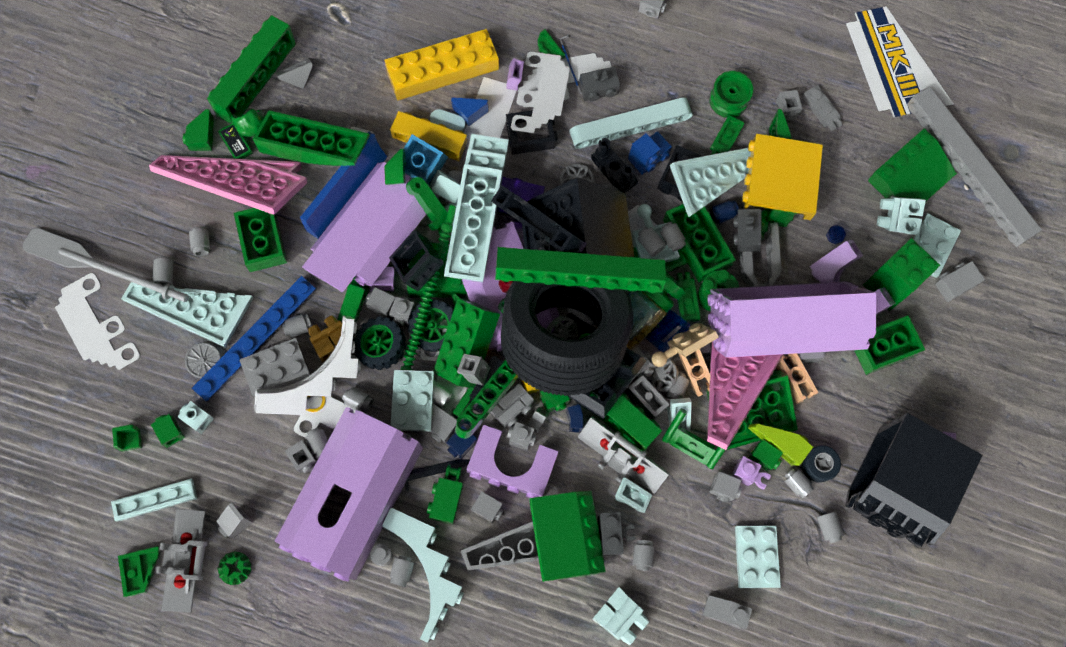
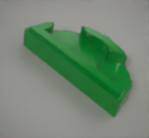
[537,29,565,59]

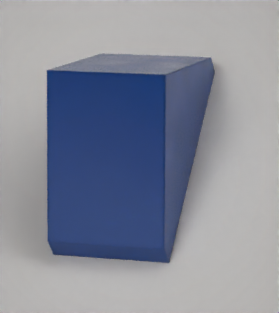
[451,97,489,126]

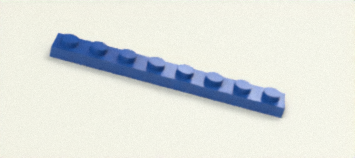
[191,276,316,402]

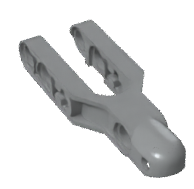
[739,222,781,287]

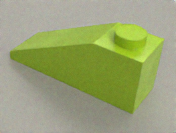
[748,424,813,466]

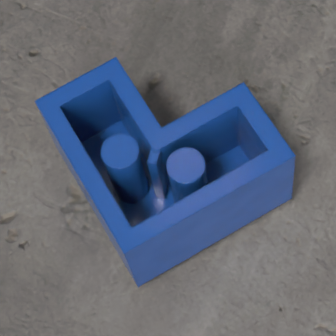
[628,131,672,175]

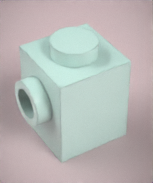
[178,401,214,434]

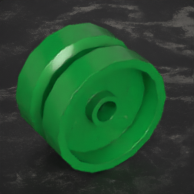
[709,71,753,118]
[644,272,686,312]

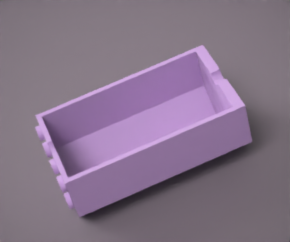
[708,282,876,357]
[275,407,423,582]

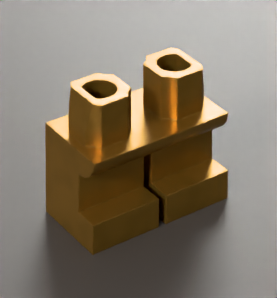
[308,315,353,363]

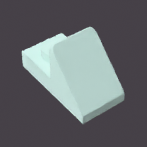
[429,170,460,204]
[667,398,692,432]
[615,477,652,513]

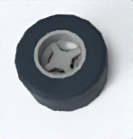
[802,445,841,483]

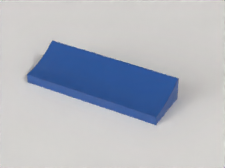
[300,131,387,239]

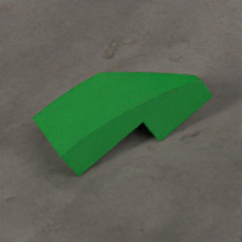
[384,149,406,185]

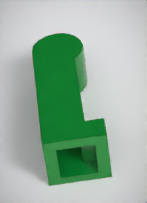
[406,177,447,231]

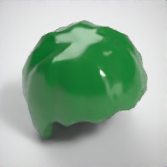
[231,109,265,137]

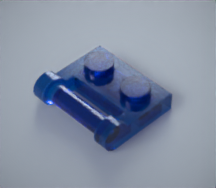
[641,309,691,352]

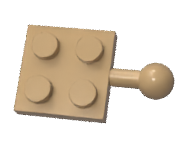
[651,323,719,367]

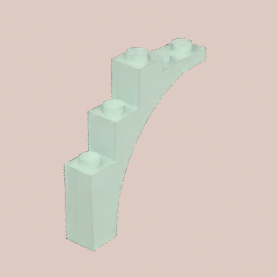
[382,508,464,643]

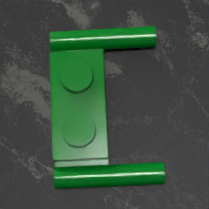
[662,408,725,469]

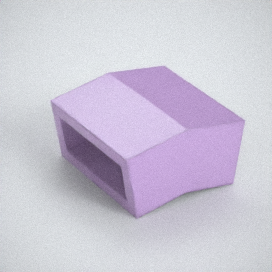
[507,58,524,90]
[370,267,395,291]

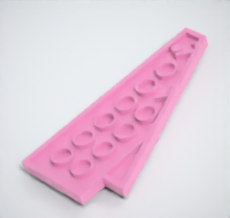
[149,155,307,215]
[707,341,783,450]

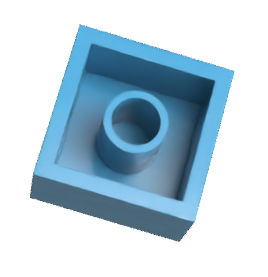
[403,134,448,187]

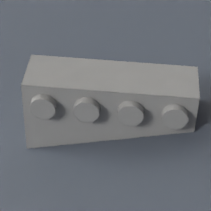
[460,521,539,570]

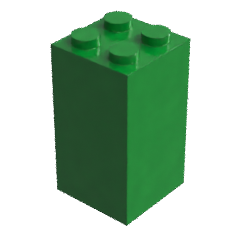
[863,238,941,311]

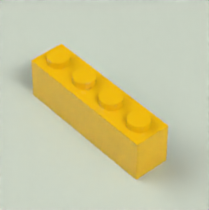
[390,111,467,161]

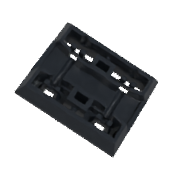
[551,313,647,419]

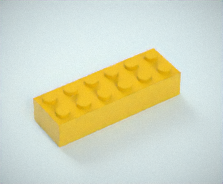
[384,29,499,101]

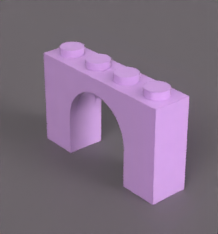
[810,240,895,315]
[467,425,558,499]

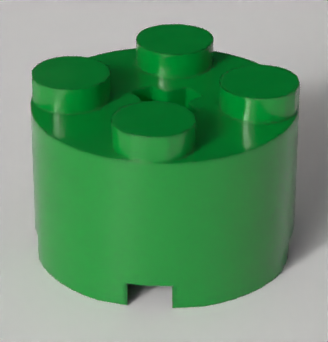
[698,270,739,312]

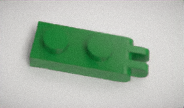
[710,115,745,155]
[676,272,700,323]

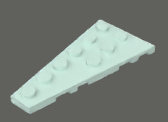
[670,148,751,217]
[121,282,253,348]

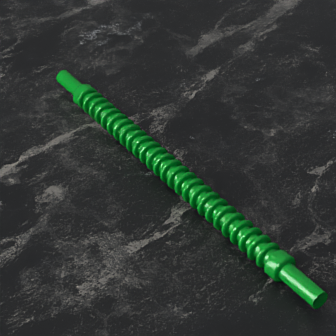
[400,205,456,371]

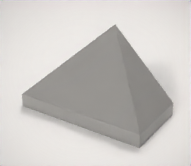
[275,59,313,89]

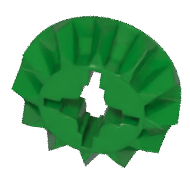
[217,551,251,585]

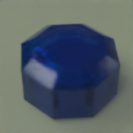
[826,225,846,244]

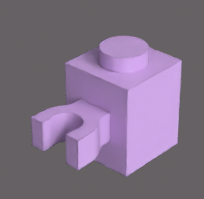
[731,456,771,490]

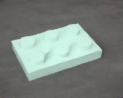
[913,213,961,278]
[391,370,434,431]
[735,526,781,588]

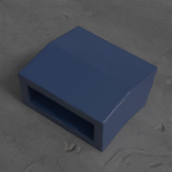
[566,404,583,433]

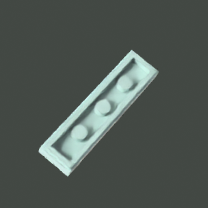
[111,478,197,522]

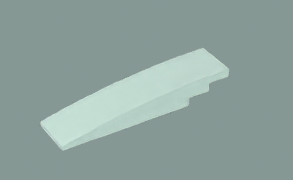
[444,134,509,282]

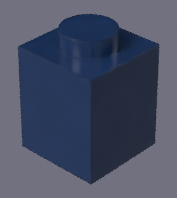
[446,426,477,459]

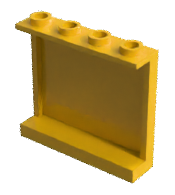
[742,134,823,220]

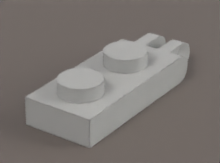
[802,85,842,131]

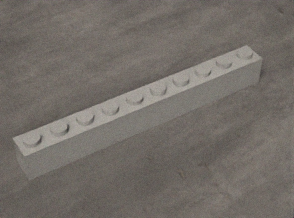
[907,87,1042,247]

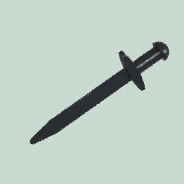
[404,459,470,492]

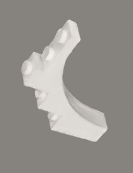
[254,316,361,415]

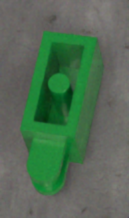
[427,464,463,525]

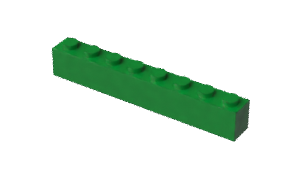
[495,247,666,293]

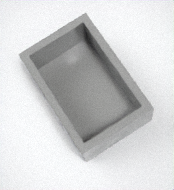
[240,338,311,398]

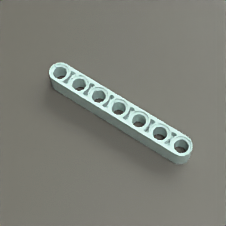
[569,97,693,149]

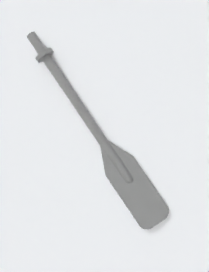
[23,228,189,302]

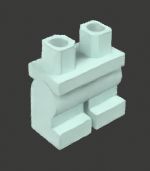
[876,196,925,236]
[593,587,650,645]

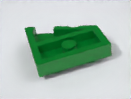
[118,546,160,598]

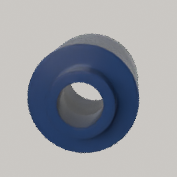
[710,200,739,224]

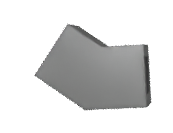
[527,407,549,433]

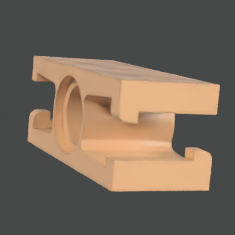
[678,349,710,397]
[776,353,819,405]

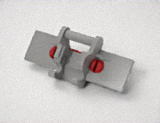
[578,417,670,494]
[156,509,208,613]

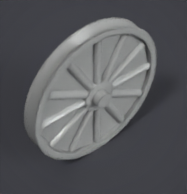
[185,343,221,378]

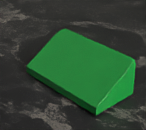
[337,284,367,323]

